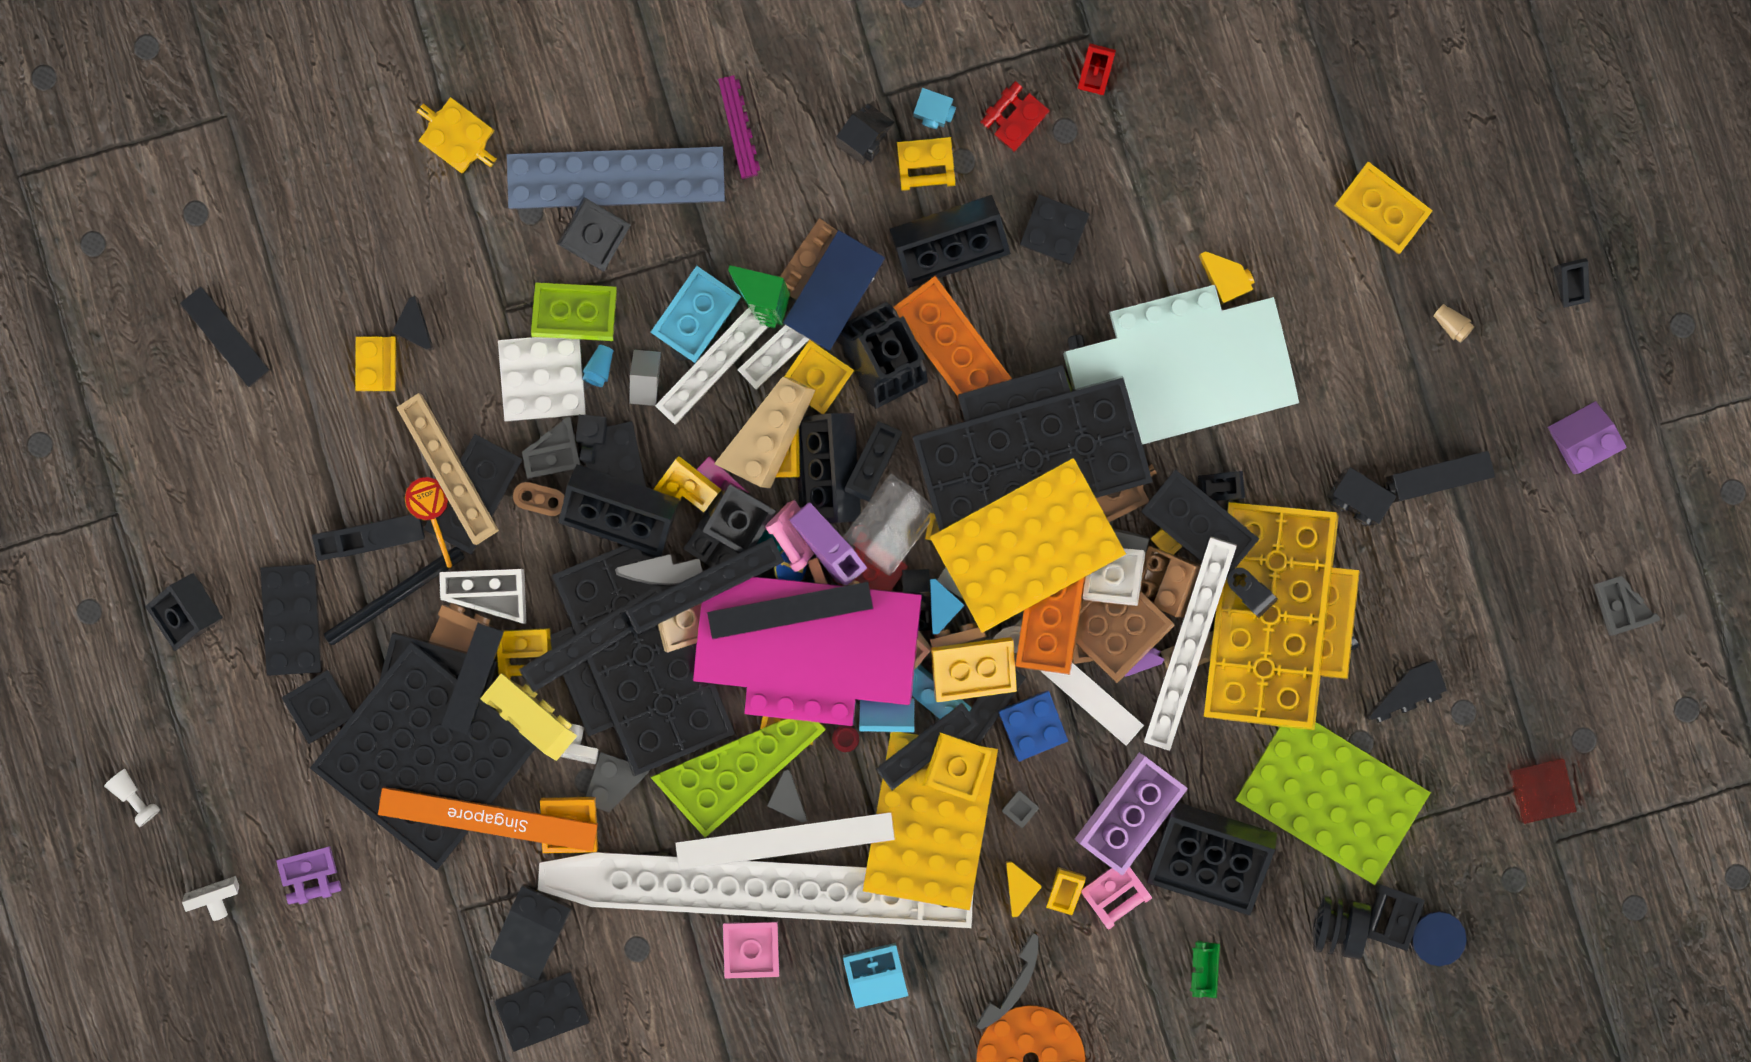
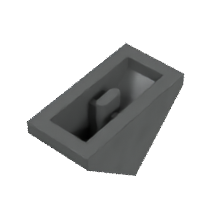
[768,769,808,823]

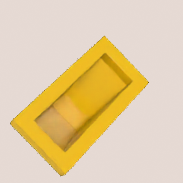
[1006,861,1042,917]
[1046,867,1086,915]

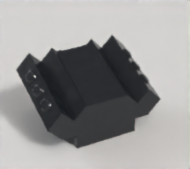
[836,302,928,409]

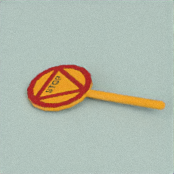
[405,477,452,568]

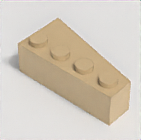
[714,377,816,488]

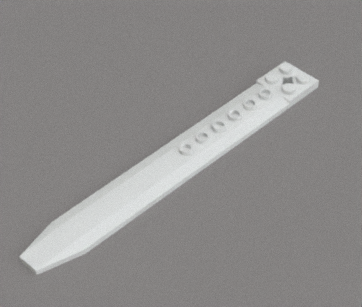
[538,852,973,928]

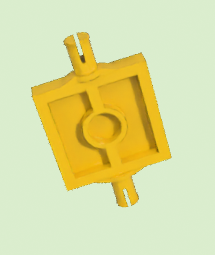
[417,97,497,173]

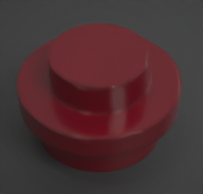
[832,725,859,752]

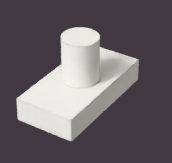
[560,724,599,764]
[182,876,239,921]

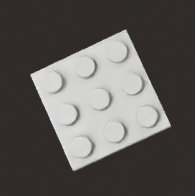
[498,337,586,422]

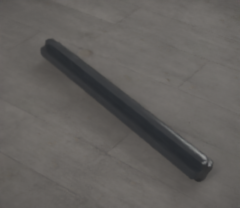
[324,547,465,645]

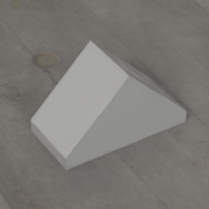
[629,350,661,406]

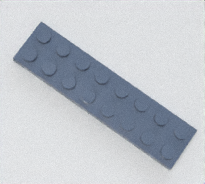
[507,147,725,209]

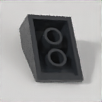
[489,884,573,981]

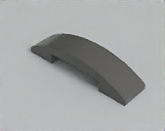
[976,931,1038,1030]

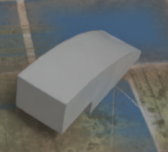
[615,555,703,586]

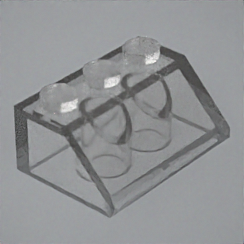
[843,474,935,576]

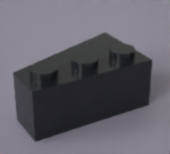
[836,103,895,165]

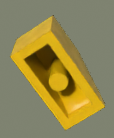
[1198,251,1255,305]

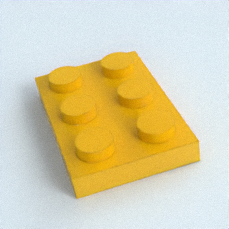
[1334,162,1433,254]
[931,637,1017,702]

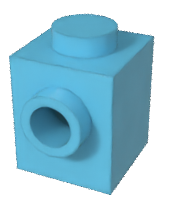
[913,88,956,129]

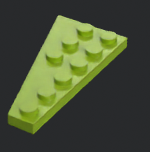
[651,719,826,838]

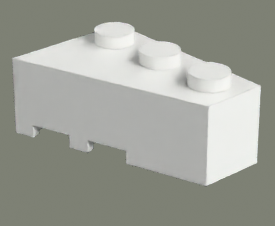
[440,569,526,624]

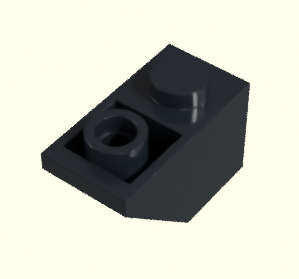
[902,569,932,631]

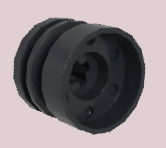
[1312,895,1371,960]

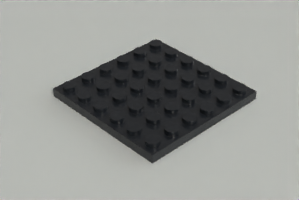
[310,641,537,870]

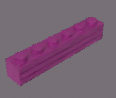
[718,75,760,179]

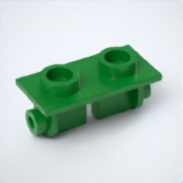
[1190,941,1220,998]

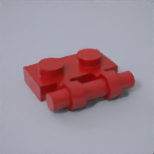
[980,81,1050,153]

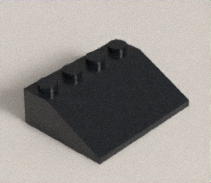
[1147,802,1277,916]

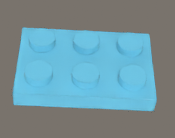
[651,266,741,363]

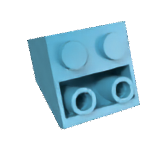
[843,943,908,1008]

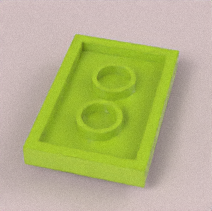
[531,283,617,341]

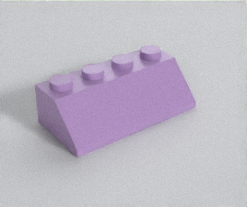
[1075,753,1188,876]

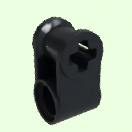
[1227,568,1278,618]

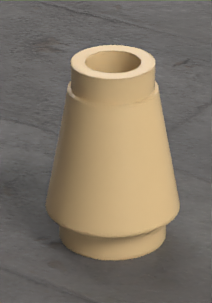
[1433,304,1475,343]

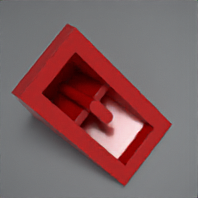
[1078,43,1116,95]

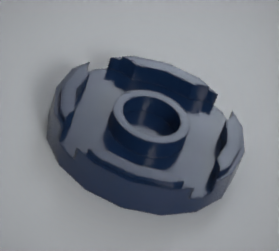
[1412,912,1467,966]

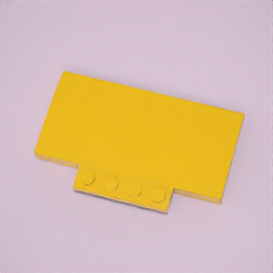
[1204,502,1360,730]

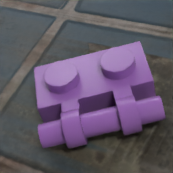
[276,846,342,905]

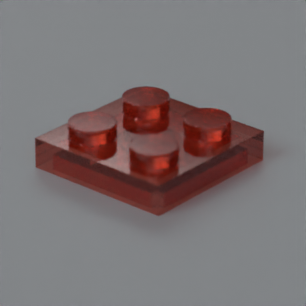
[1510,758,1577,824]

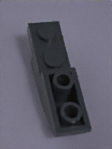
[312,514,425,561]

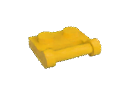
[897,137,955,191]
[497,628,551,679]

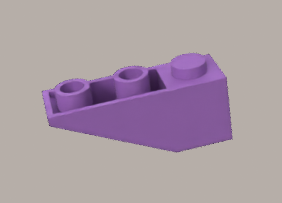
[789,503,867,585]

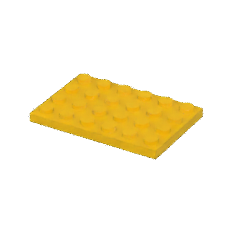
[930,458,1126,633]
[863,732,998,910]

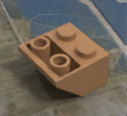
[1140,546,1201,618]

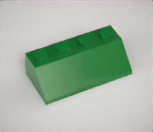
[728,265,790,328]

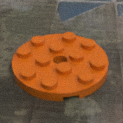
[976,1005,1085,1062]

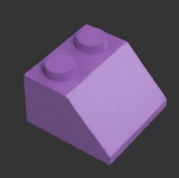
[1548,401,1627,475]

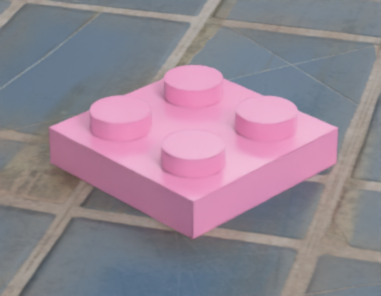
[723,922,779,978]

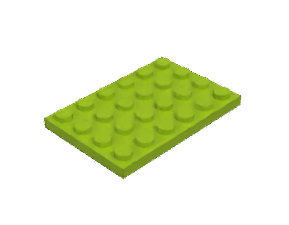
[1235,722,1431,885]

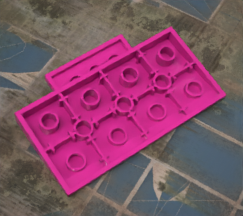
[693,576,922,726]

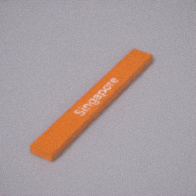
[378,787,598,852]

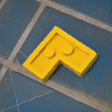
[653,456,721,512]

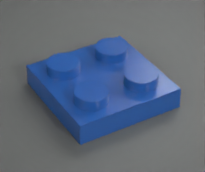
[998,690,1068,762]

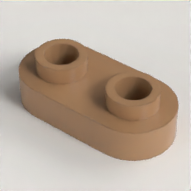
[513,482,565,516]

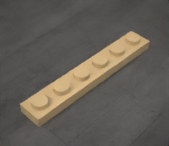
[396,393,499,545]

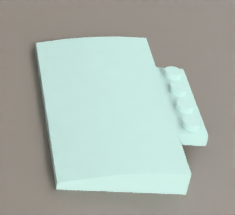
[1063,285,1299,445]

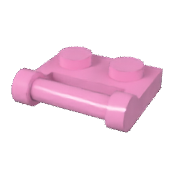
[765,500,814,572]
[1081,867,1152,930]

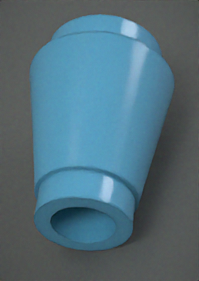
[582,345,614,387]

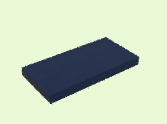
[783,230,885,351]

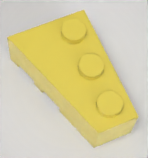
[480,674,577,761]

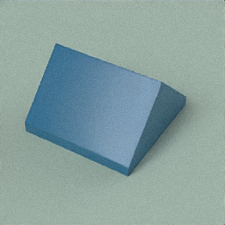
[930,579,964,634]

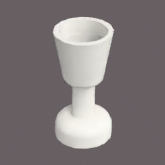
[104,769,160,827]

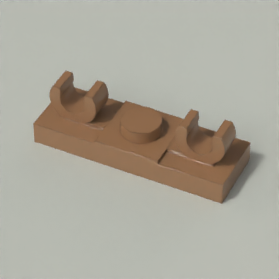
[780,218,838,300]

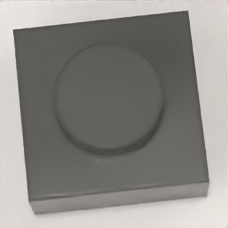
[1001,790,1039,828]

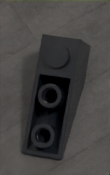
[1367,660,1447,723]

